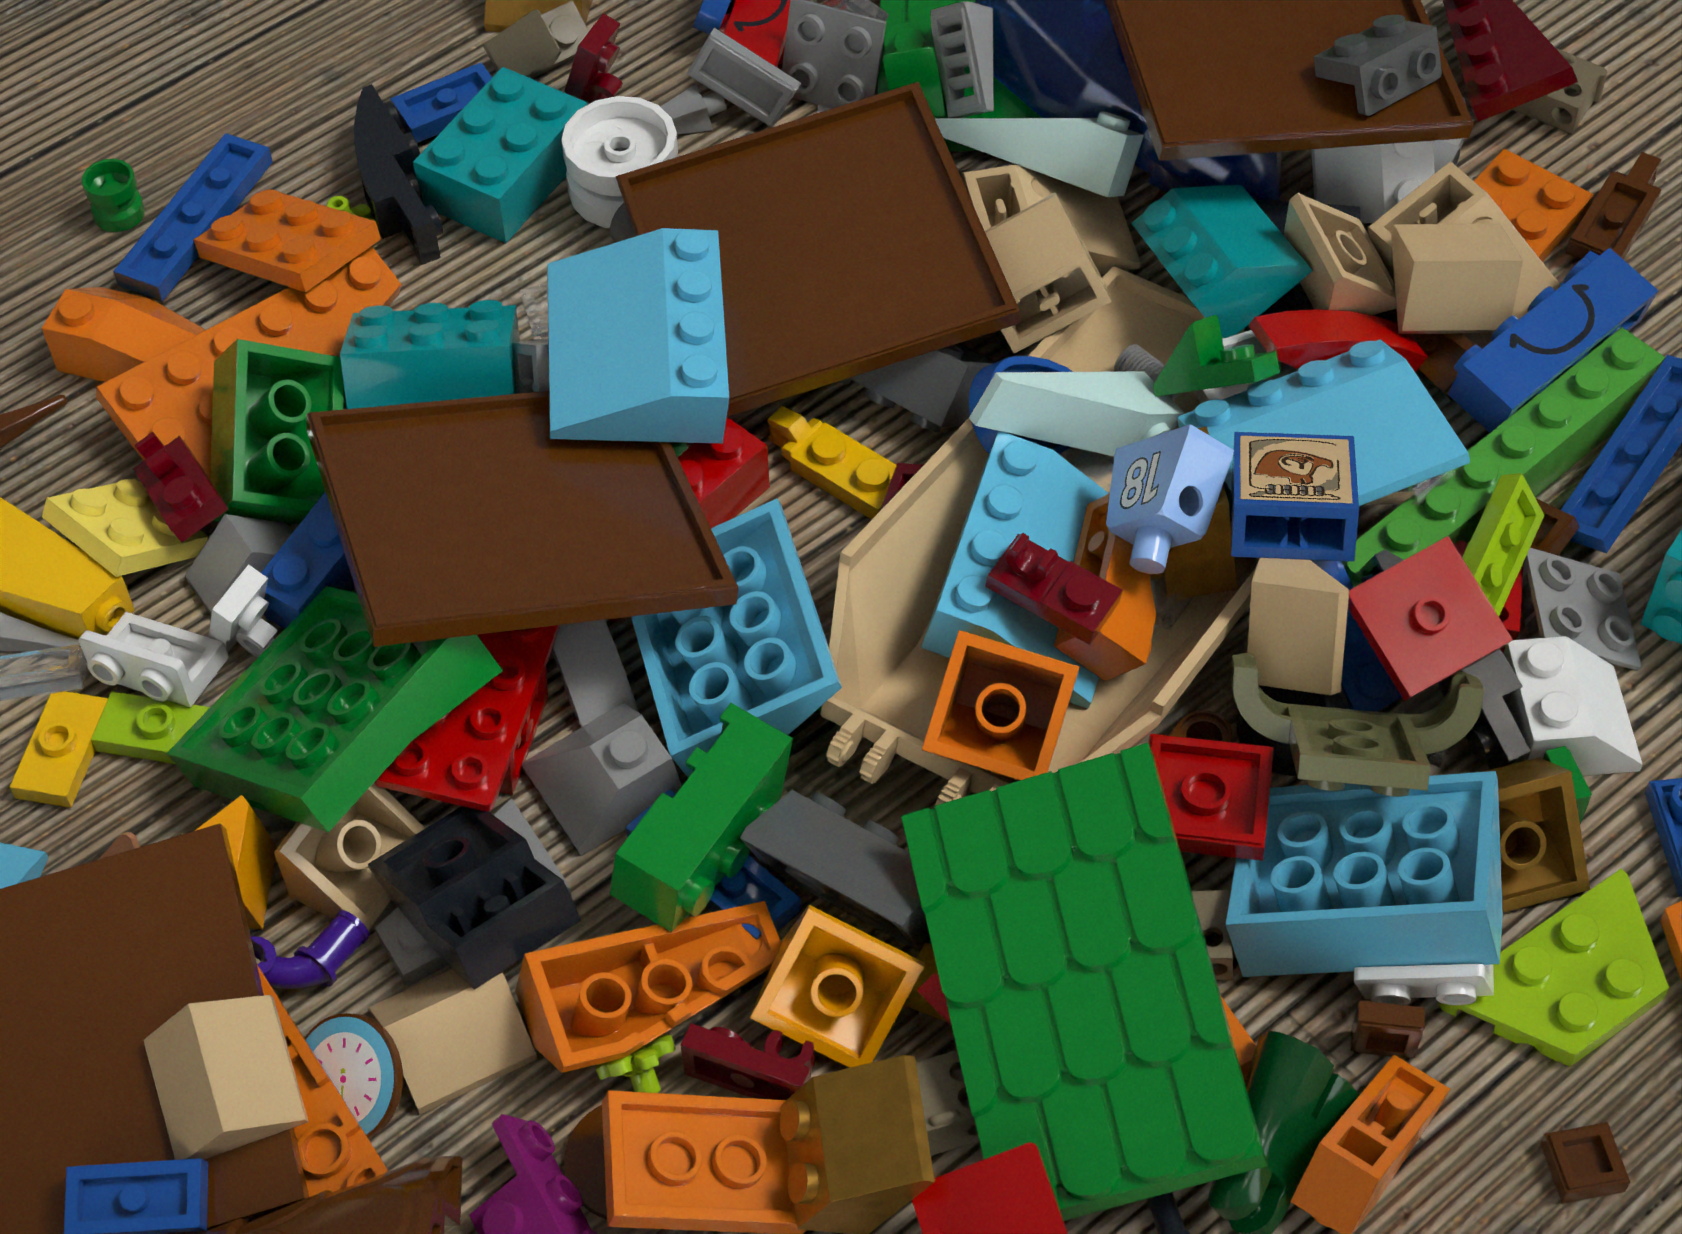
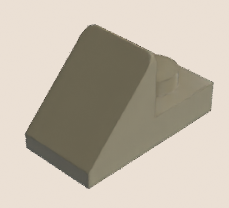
[483,1,589,79]

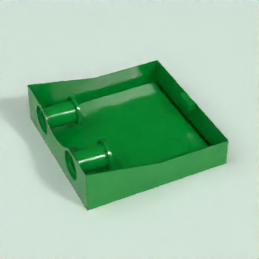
[166,586,503,832]

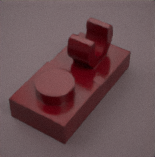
[564,13,623,104]
[133,432,229,543]
[985,533,1123,645]
[681,1023,814,1100]

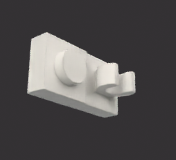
[209,564,277,658]

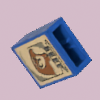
[1231,432,1359,562]

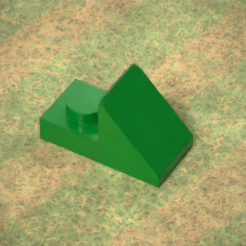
[883,18,947,118]
[1153,315,1280,396]

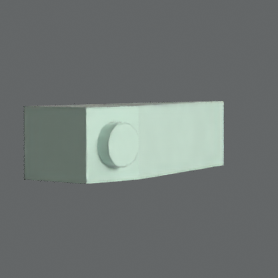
[935,111,1144,197]
[969,371,1185,456]

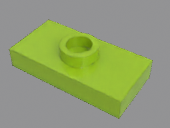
[91,691,210,764]

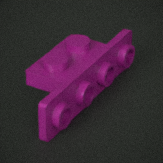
[469,1114,597,1234]

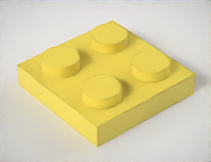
[42,479,209,577]

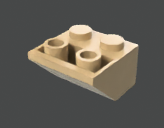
[985,192,1112,354]

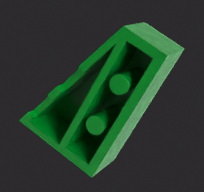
[610,703,793,932]

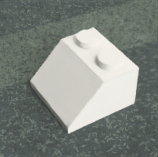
[1311,141,1435,223]
[1503,636,1643,776]

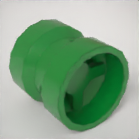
[82,158,145,232]

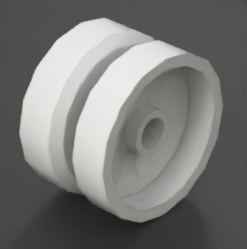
[561,96,678,228]

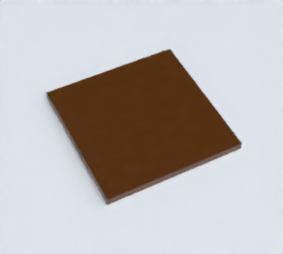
[1104,0,1474,161]
[616,82,1021,417]
[306,391,738,647]
[0,823,309,1234]

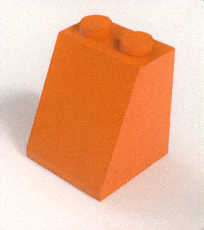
[922,630,1080,781]

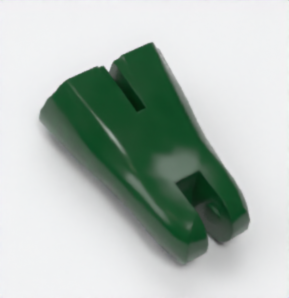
[1208,1030,1360,1234]

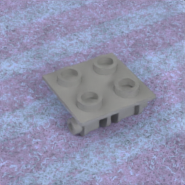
[782,0,886,109]
[1522,548,1642,671]

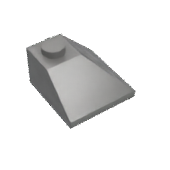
[522,702,682,856]

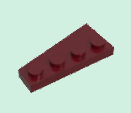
[1443,0,1578,122]

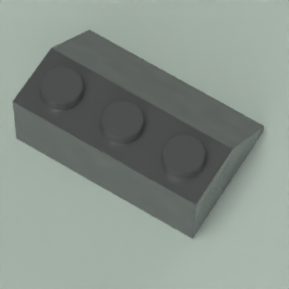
[838,343,996,432]
[740,790,931,952]

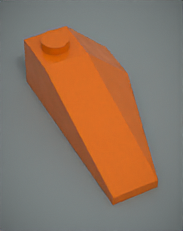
[41,287,205,382]
[515,901,781,1073]

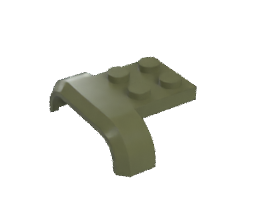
[1231,653,1485,797]

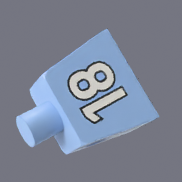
[1106,424,1234,574]

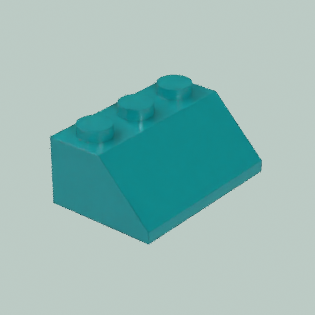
[1131,185,1313,338]

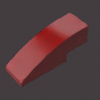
[1248,309,1428,372]

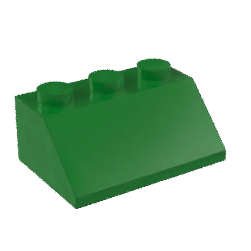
[210,339,344,525]

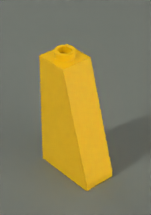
[0,497,135,639]

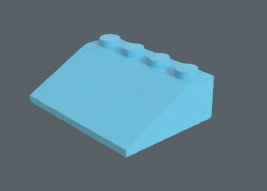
[547,228,729,444]
[1177,339,1470,516]
[921,431,1109,709]
[631,499,842,777]
[1226,771,1503,977]

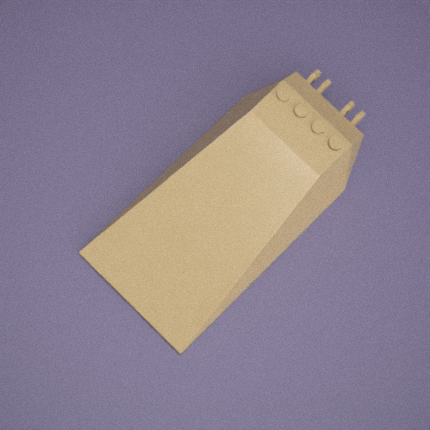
[820,266,1259,808]

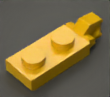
[768,406,896,519]

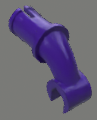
[251,910,370,989]

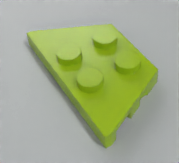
[1438,868,1669,1067]

